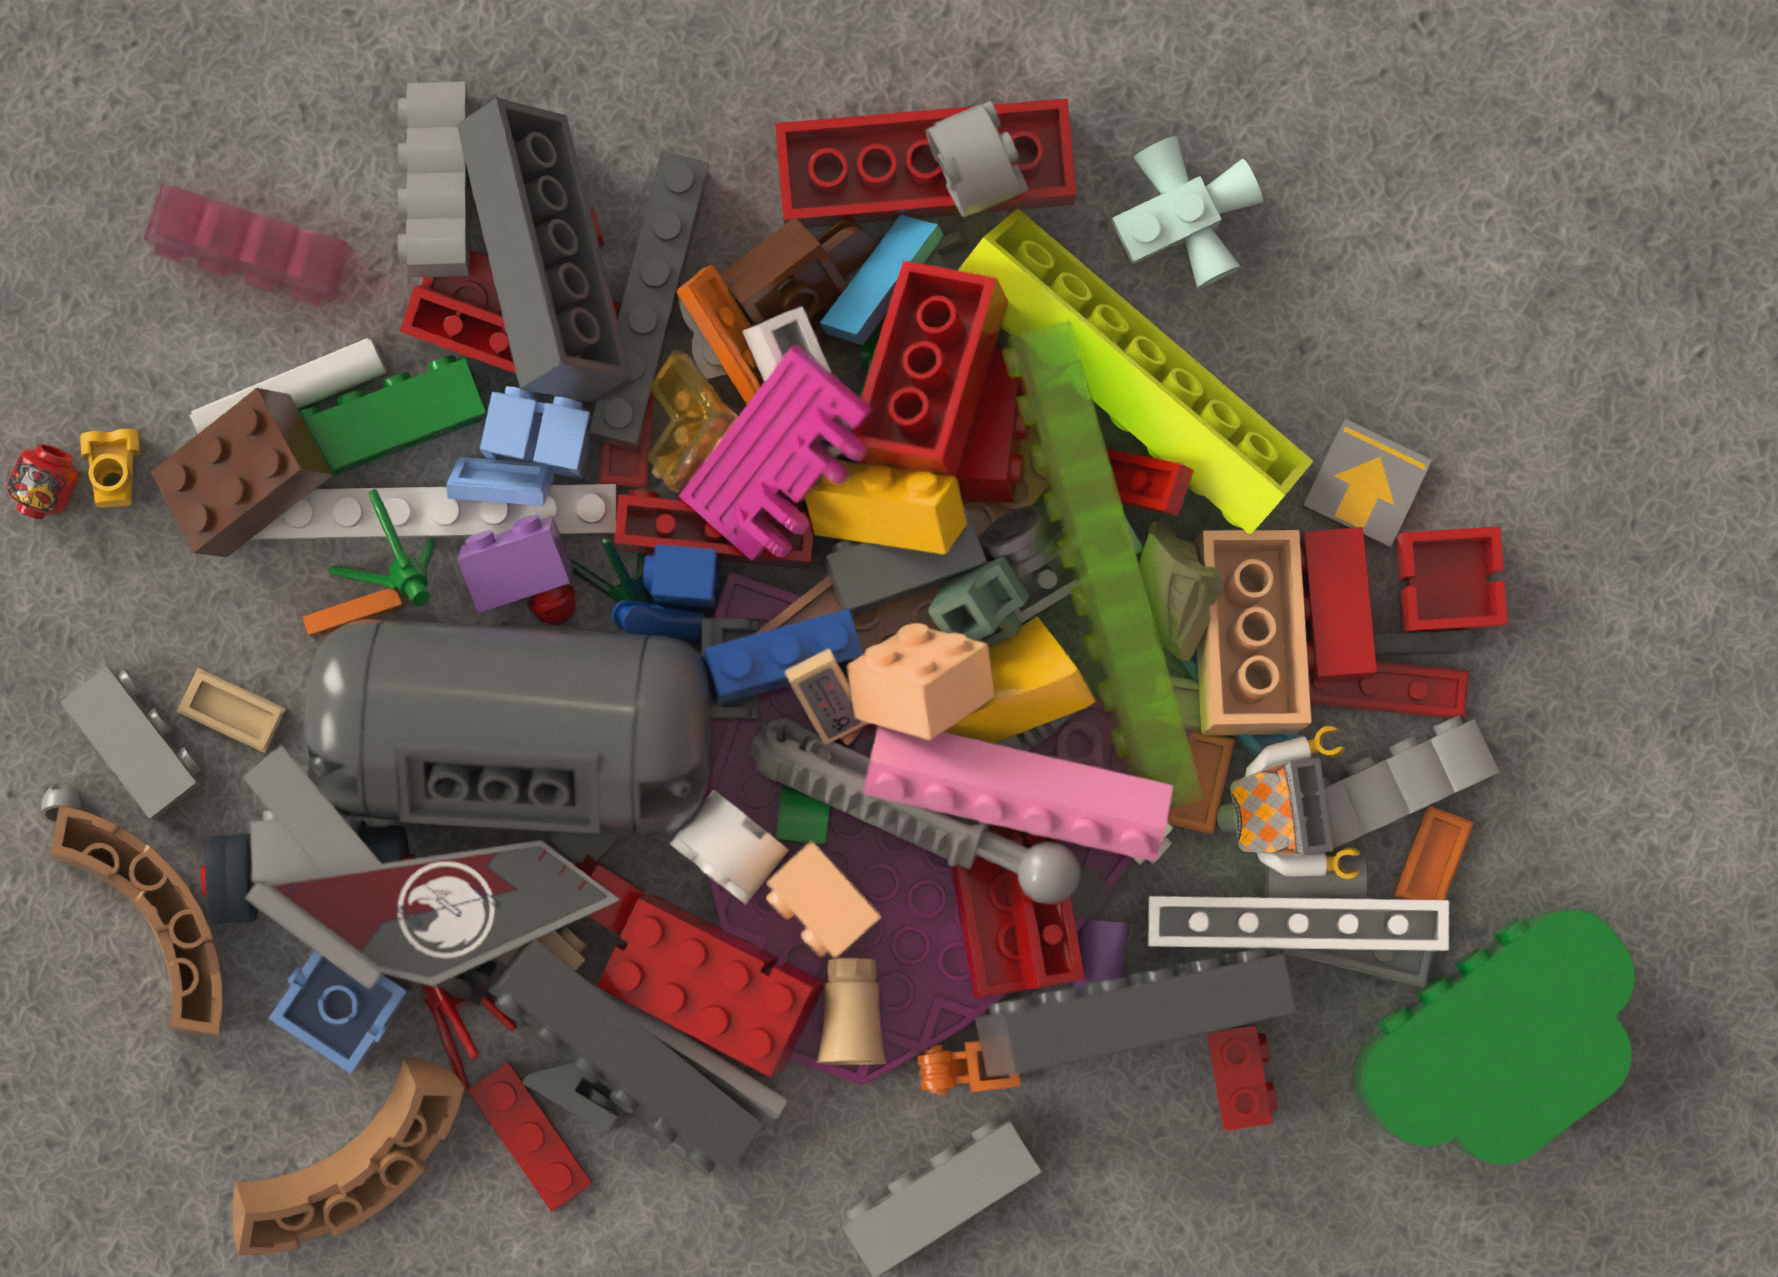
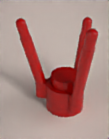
[420,983,517,1091]

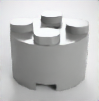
[925,101,1028,217]

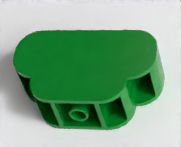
[1353,910,1635,1165]

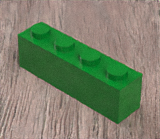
[299,355,488,478]

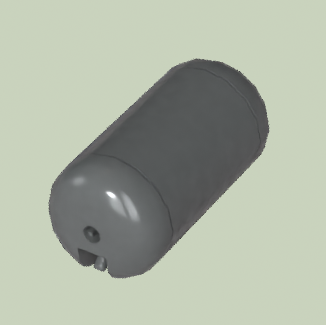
[304,619,714,835]

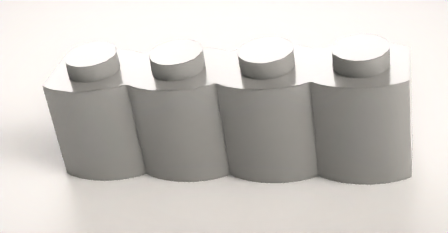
[397,82,470,278]
[1323,715,1499,853]

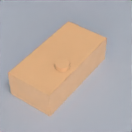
[1193,530,1311,736]

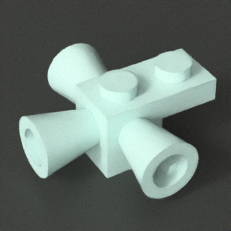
[1111,136,1263,289]

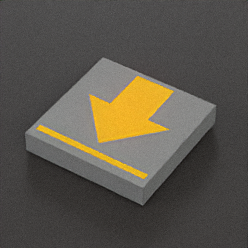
[1301,418,1432,549]

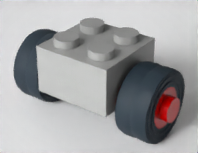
[200,811,416,924]

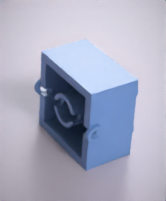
[269,950,413,1074]

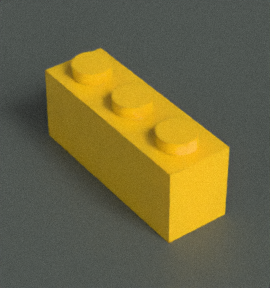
[805,460,967,554]

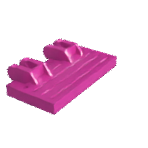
[679,345,872,561]

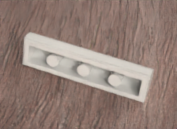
[189,338,387,434]

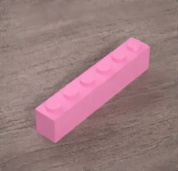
[863,725,1173,862]

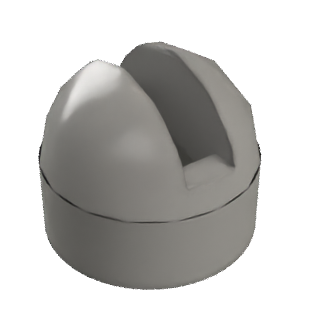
[40,784,81,824]

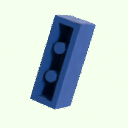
[643,544,721,611]
[703,608,863,706]

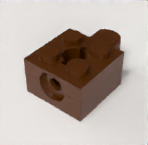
[719,217,874,342]

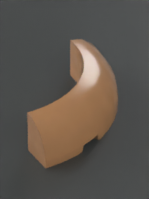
[50,805,222,1036]
[233,1057,464,1256]

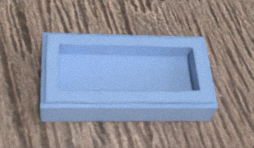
[447,457,554,506]

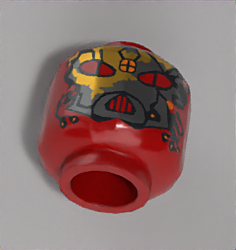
[6,443,79,520]

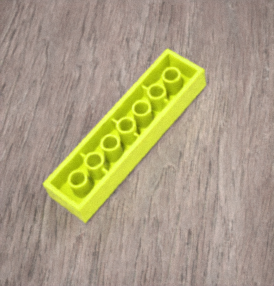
[957,208,1313,535]

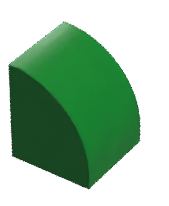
[776,784,830,845]

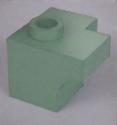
[928,556,1029,647]

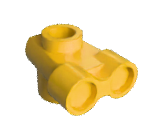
[80,429,140,508]

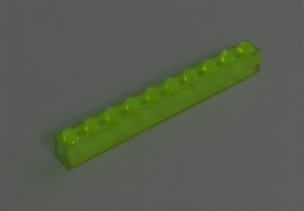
[1003,320,1204,809]

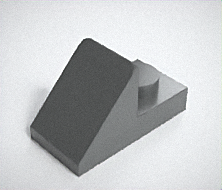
[522,1061,620,1133]

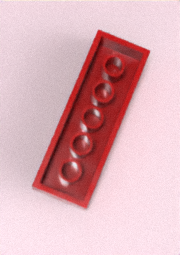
[775,98,1076,228]

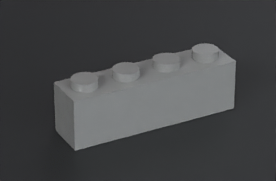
[842,1117,1042,1277]

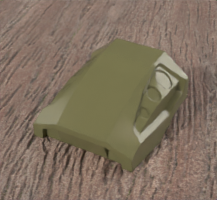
[1132,521,1222,661]

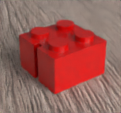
[1395,526,1508,633]

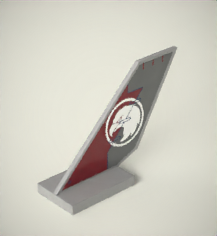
[245,841,620,989]

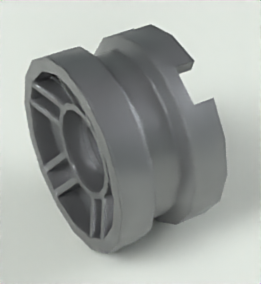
[980,506,1060,577]

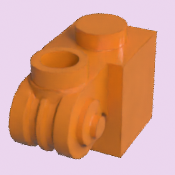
[916,1040,1021,1096]

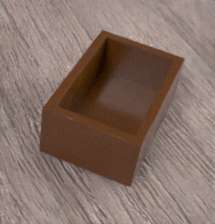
[151,388,333,557]

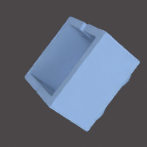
[480,387,592,480]

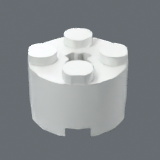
[670,789,789,904]

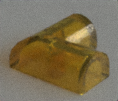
[647,350,735,490]

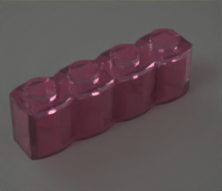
[143,184,351,307]

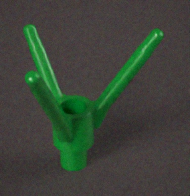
[329,489,436,606]

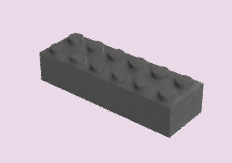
[457,97,631,402]
[975,947,1296,1076]

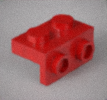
[1207,1024,1278,1131]

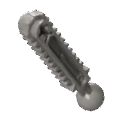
[750,719,1080,904]

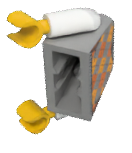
[1217,726,1361,879]

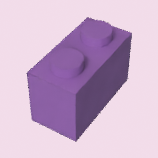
[457,515,573,613]

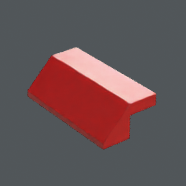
[399,249,622,374]
[951,824,1085,998]

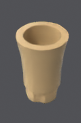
[817,958,886,1065]

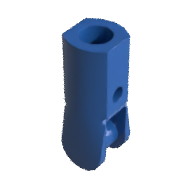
[612,600,705,643]

